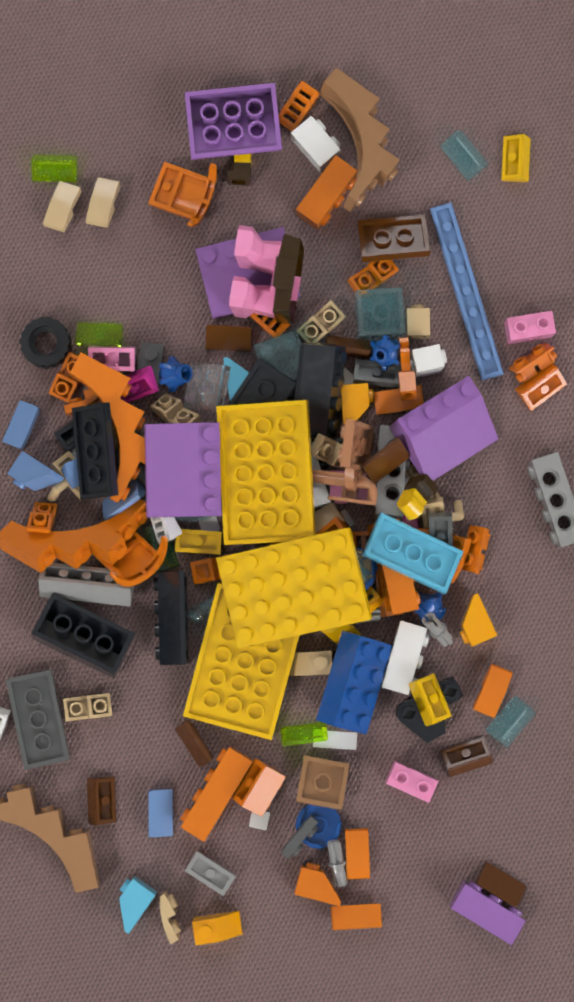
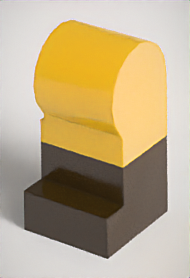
[227,154,252,186]
[397,474,438,520]

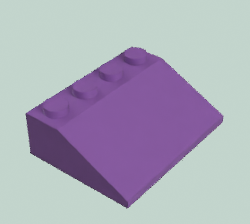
[185,83,282,160]
[195,227,300,319]
[389,376,498,481]
[144,423,221,518]

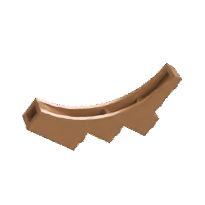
[320,68,400,212]
[0,783,101,893]

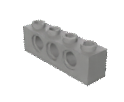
[374,425,410,521]
[527,452,574,548]

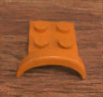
[148,162,217,227]
[95,531,168,587]

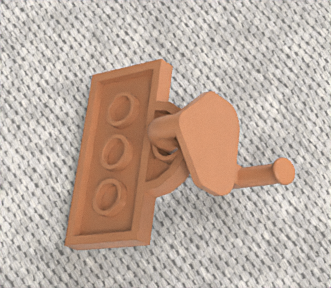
[312,419,378,505]

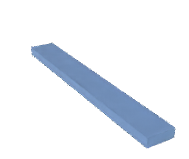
[429,202,504,381]

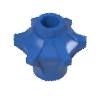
[370,335,401,371]
[159,356,192,392]
[415,592,446,625]

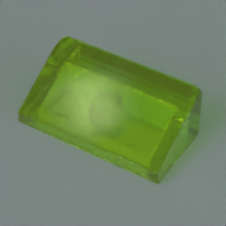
[31,155,78,182]
[75,322,123,347]
[281,722,328,746]

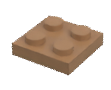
[296,755,350,810]

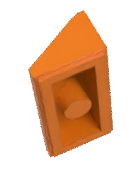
[515,364,567,411]

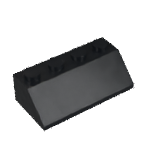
[295,342,347,438]
[154,571,189,665]
[31,593,135,679]

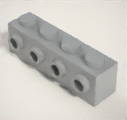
[38,563,134,607]

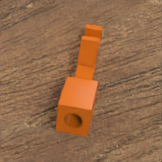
[398,337,417,401]

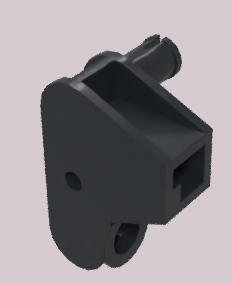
[396,675,464,743]

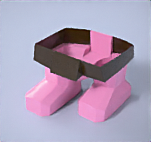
[229,225,304,324]

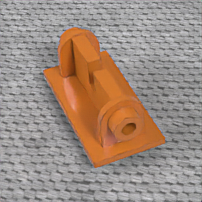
[508,343,557,383]
[462,525,491,574]

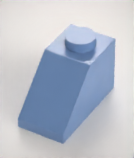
[7,451,64,491]

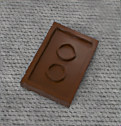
[358,215,430,262]

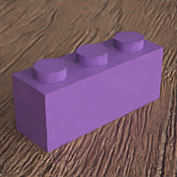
[449,881,526,945]

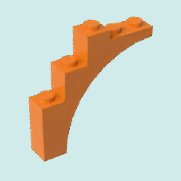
[69,353,146,503]
[0,499,148,573]

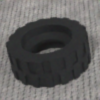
[20,317,72,369]

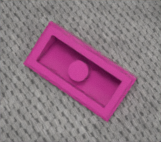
[120,365,159,403]

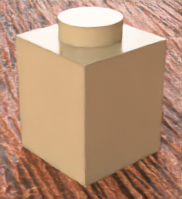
[406,305,430,339]

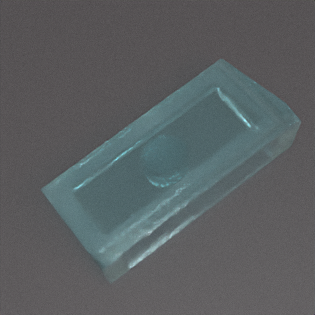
[440,130,489,181]
[486,696,536,748]

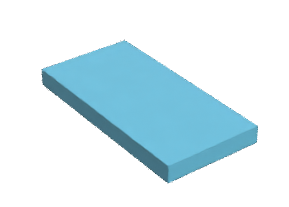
[362,512,463,594]

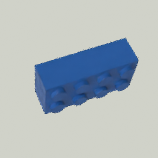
[316,630,393,735]

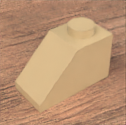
[289,650,332,676]

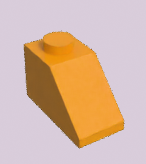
[341,383,373,425]
[459,593,497,647]
[192,911,243,946]

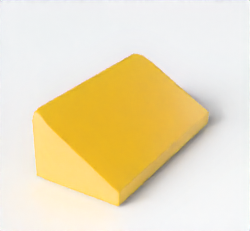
[501,134,531,182]
[408,673,452,726]

